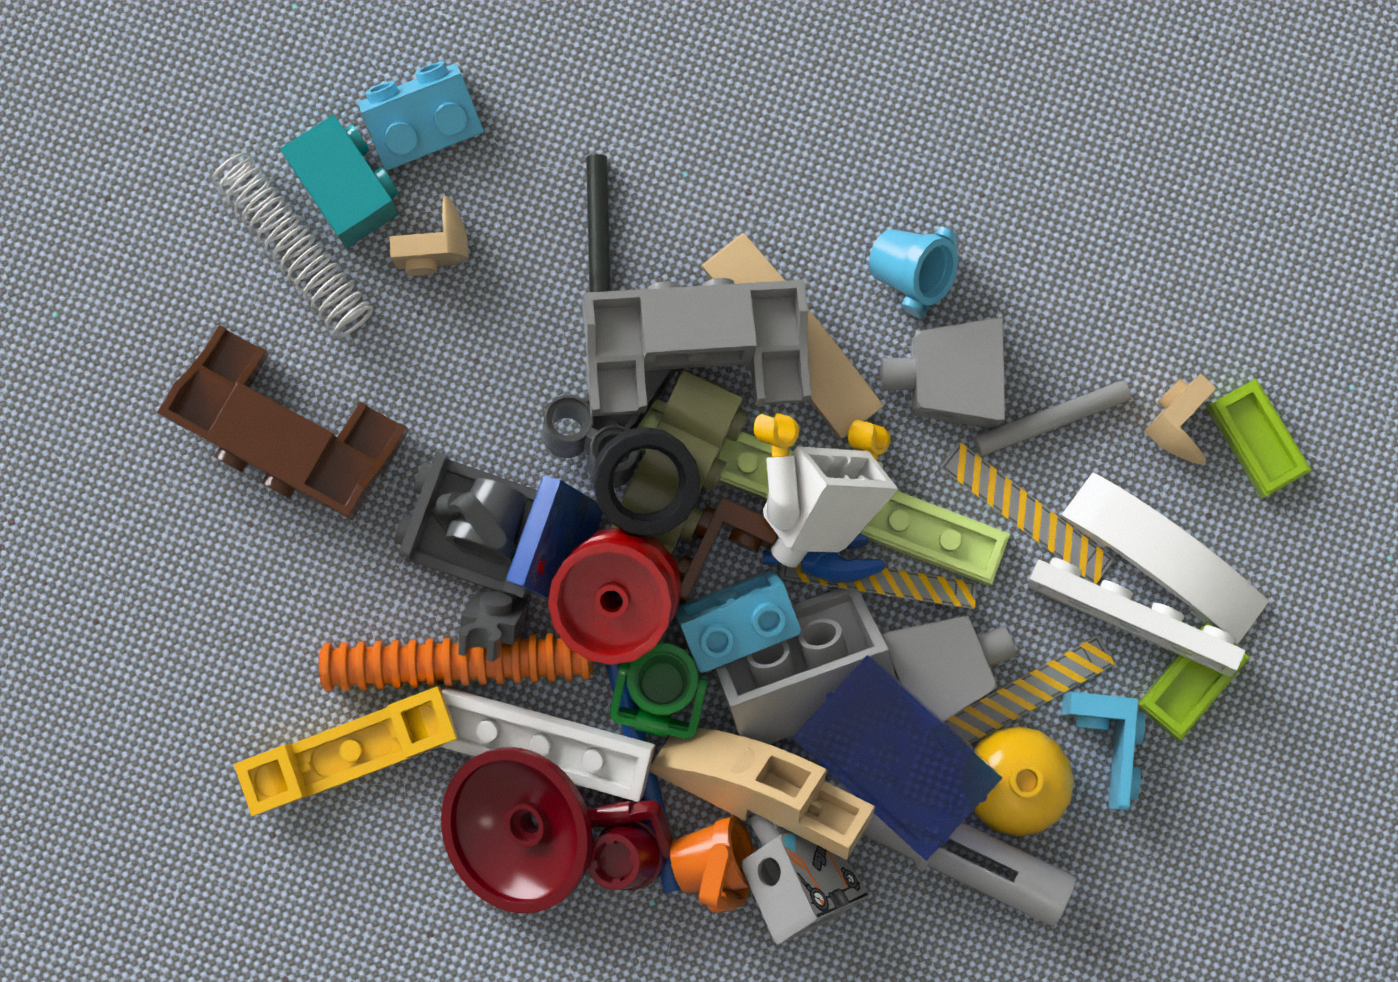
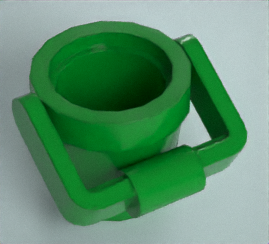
[610,643,708,739]

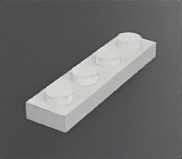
[1028,558,1246,677]
[440,687,655,802]

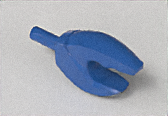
[763,533,885,583]

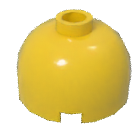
[961,726,1074,837]

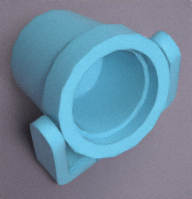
[869,226,959,320]

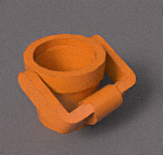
[670,815,758,913]

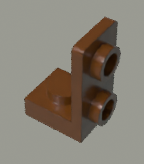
[678,497,778,604]

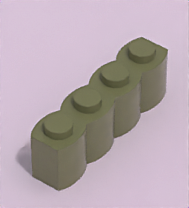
[610,370,750,566]

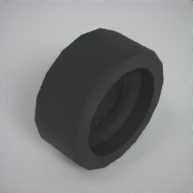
[592,427,701,537]

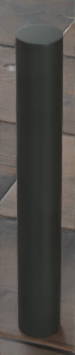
[586,154,611,292]

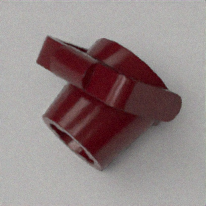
[588,800,673,891]

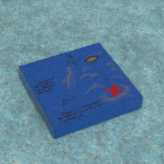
[506,475,603,601]

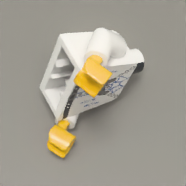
[754,413,898,568]

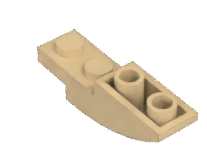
[649,727,875,860]

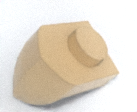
[389,196,469,276]
[1144,374,1217,465]

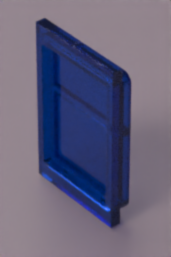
[792,654,1003,861]

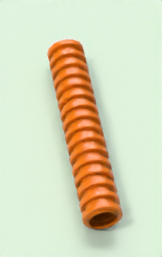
[319,633,593,692]

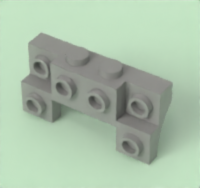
[582,278,812,416]

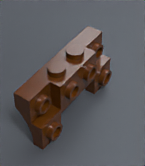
[157,325,409,521]

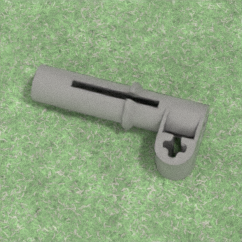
[839,725,1077,927]

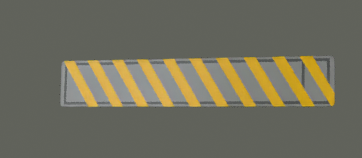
[940,442,1114,584]
[780,563,977,609]
[929,636,1115,758]

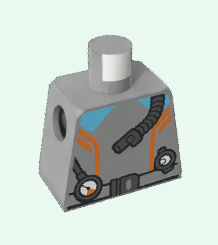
[742,814,870,945]

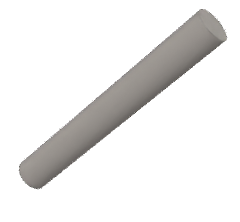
[974,380,1131,456]

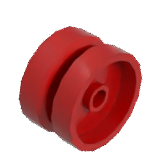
[548,527,682,665]

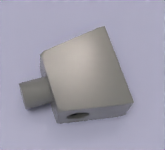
[880,318,1005,429]
[882,616,1017,735]

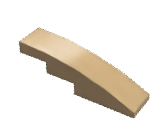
[701,233,884,439]

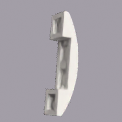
[1060,472,1269,645]

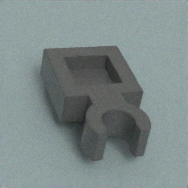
[458,591,529,661]

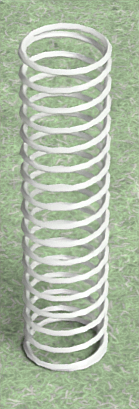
[211,153,373,338]

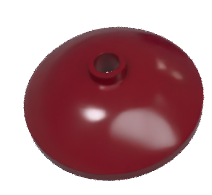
[441,747,593,913]

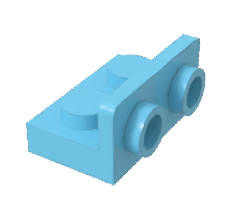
[675,569,801,673]

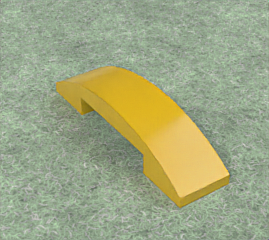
[234,686,458,816]

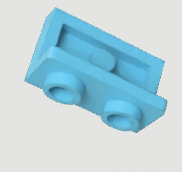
[358,61,484,171]

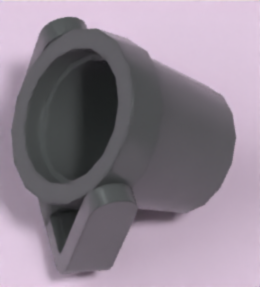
[431,478,527,563]

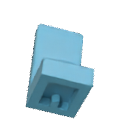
[1061,692,1145,810]

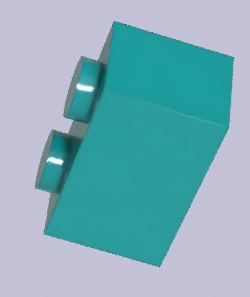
[280,114,399,249]

